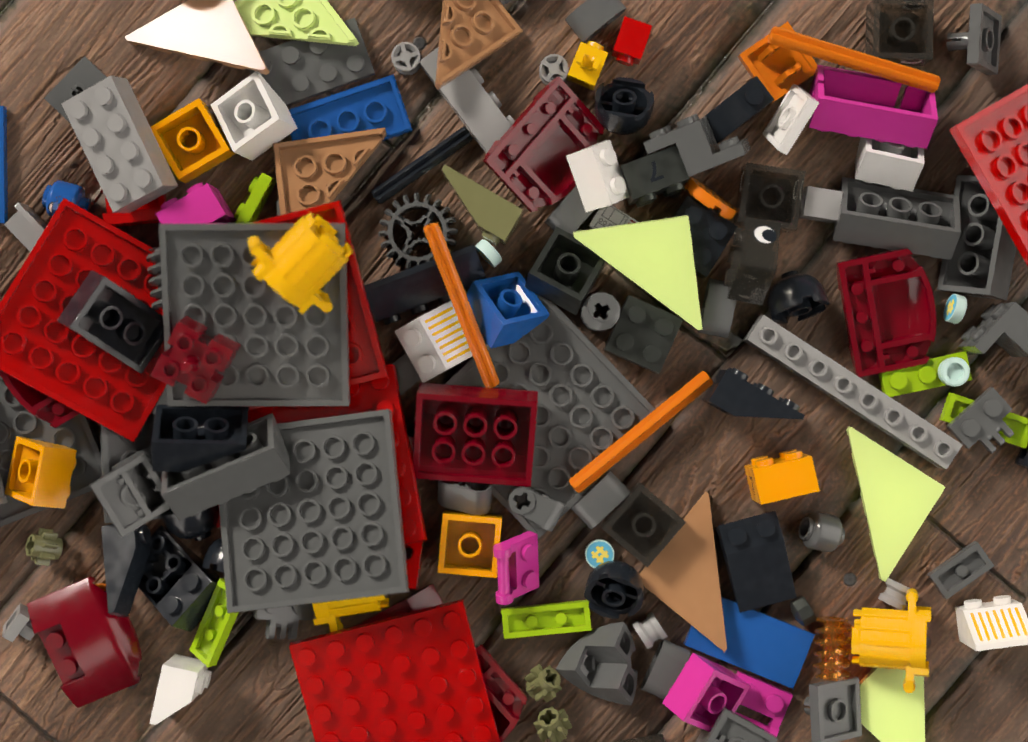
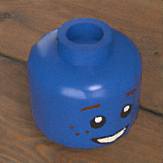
[42,180,90,217]

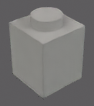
[795,186,843,223]

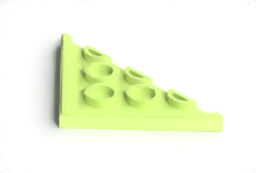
[235,0,359,46]
[573,215,703,330]
[846,426,946,582]
[859,668,925,742]

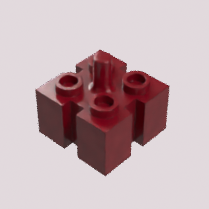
[151,316,241,405]

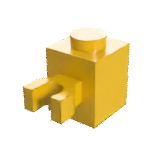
[567,41,608,91]

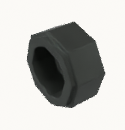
[790,596,816,626]

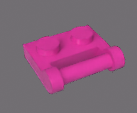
[493,531,540,605]
[735,670,793,737]

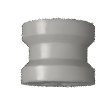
[391,42,421,75]
[539,54,569,86]
[878,578,910,610]
[632,612,668,649]

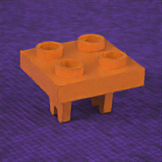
[738,21,818,105]

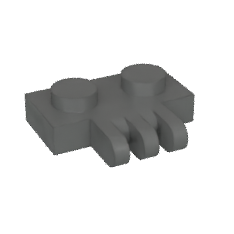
[946,387,1014,454]
[253,604,314,639]

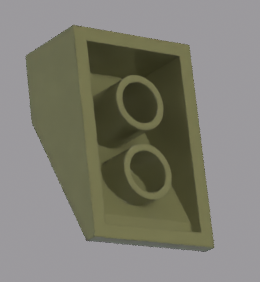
[441,164,523,247]

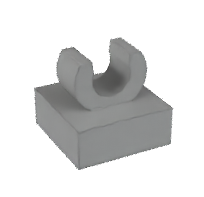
[2,603,35,642]

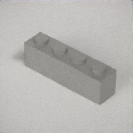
[419,47,515,154]

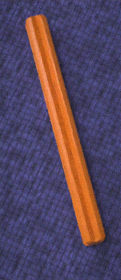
[768,26,941,93]
[423,222,500,388]
[569,371,713,493]

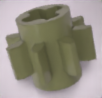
[25,528,63,566]
[524,664,562,703]
[533,706,572,742]

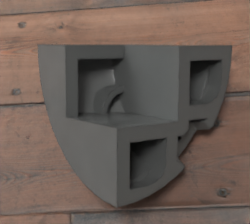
[556,622,638,706]

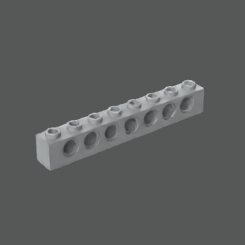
[743,315,963,470]

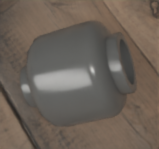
[799,512,845,552]

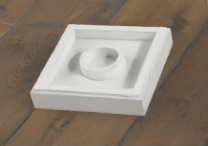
[763,84,819,155]

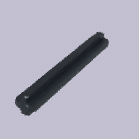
[371,127,473,204]

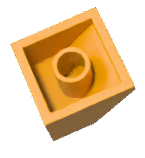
[4,436,77,509]

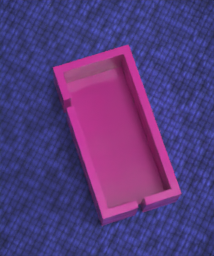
[809,65,938,149]

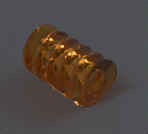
[813,616,853,681]

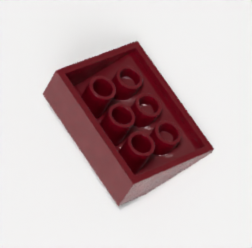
[413,383,538,487]

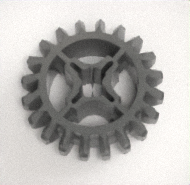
[378,193,458,270]

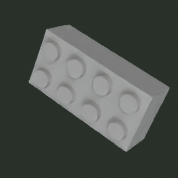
[61,75,178,213]

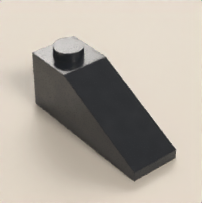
[705,76,775,144]
[101,524,151,618]

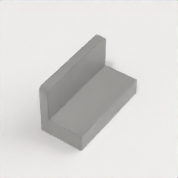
[4,202,47,252]

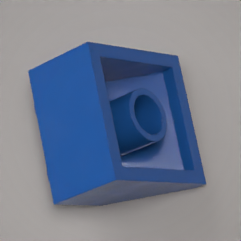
[466,272,550,348]

